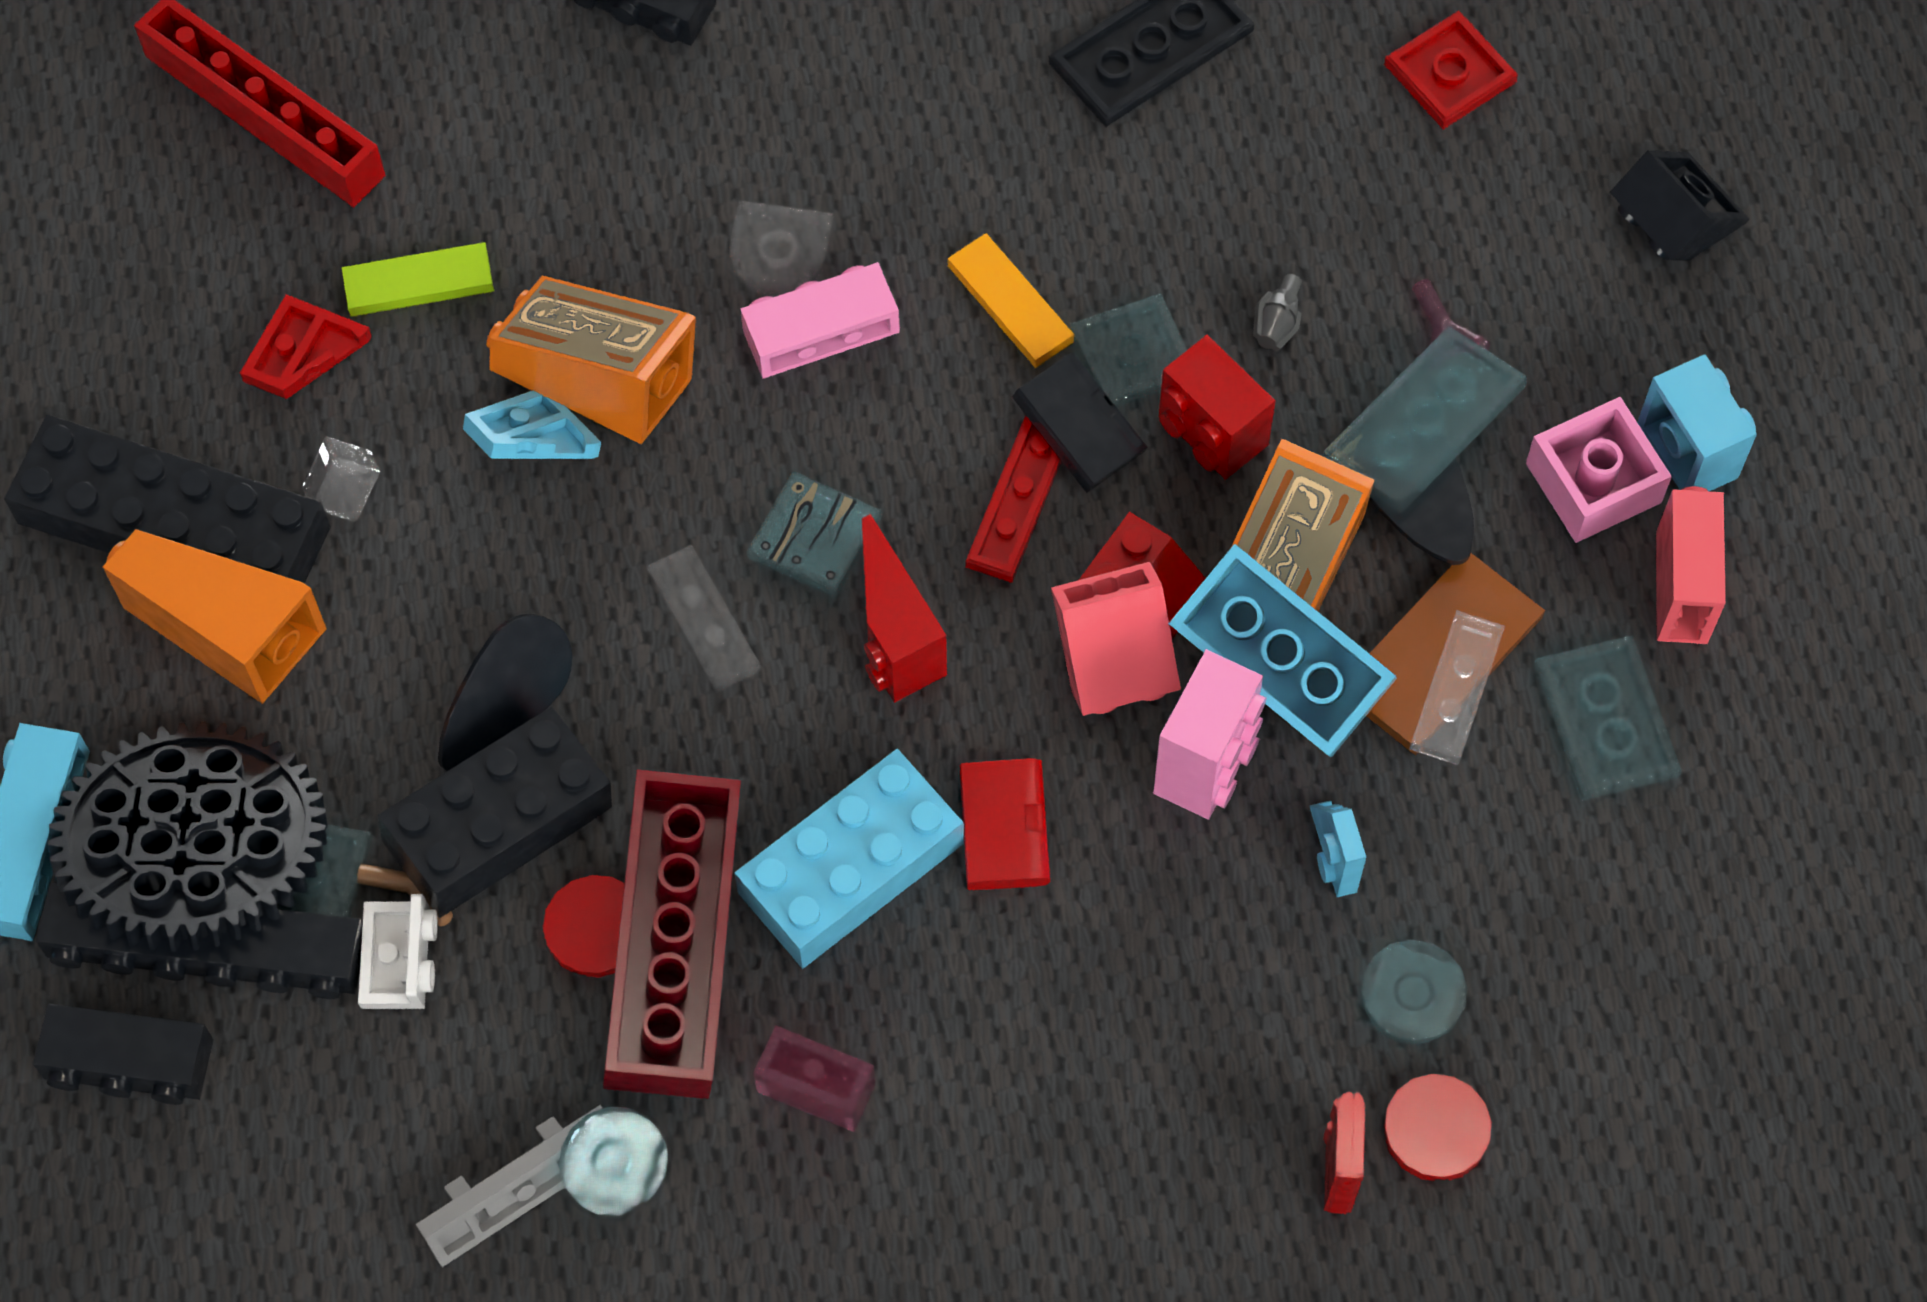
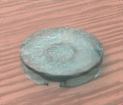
[1360,940,1467,1045]
[559,1107,668,1215]

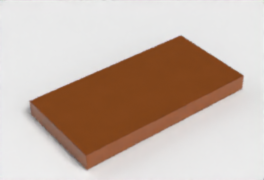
[1366,553,1545,756]

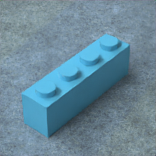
[0,723,90,941]

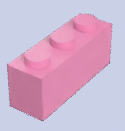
[740,263,900,379]

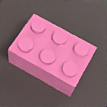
[1153,649,1267,820]

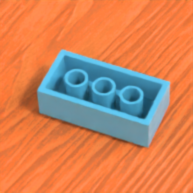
[1169,544,1397,757]
[734,748,964,969]

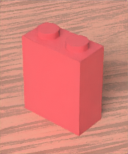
[1656,486,1726,644]
[1051,562,1181,716]

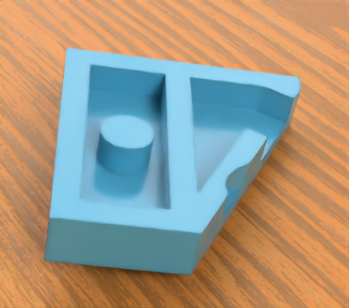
[463,390,601,459]

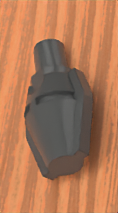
[1253,274,1302,352]

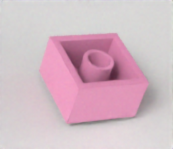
[1526,397,1672,543]

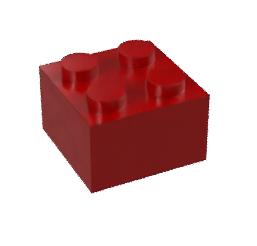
[1159,335,1276,480]

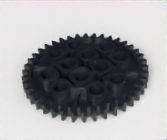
[48,722,328,952]

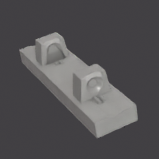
[416,1105,625,1267]

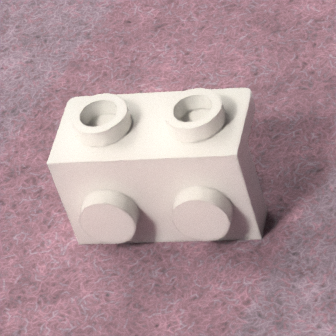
[358,894,438,1009]

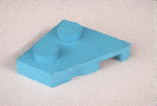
[1310,801,1366,897]

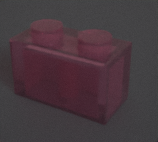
[753,1025,876,1132]

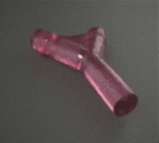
[1412,279,1490,372]

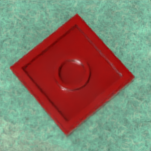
[1384,10,1518,130]

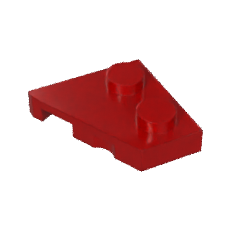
[240,294,372,399]

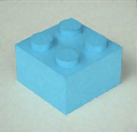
[1637,354,1757,491]

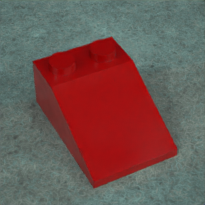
[862,514,947,703]

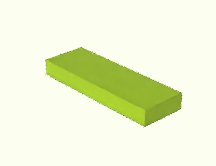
[342,242,494,317]

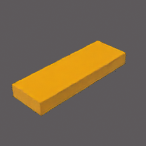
[948,233,1074,368]

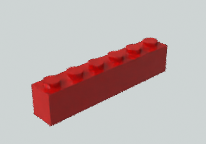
[134,0,386,208]

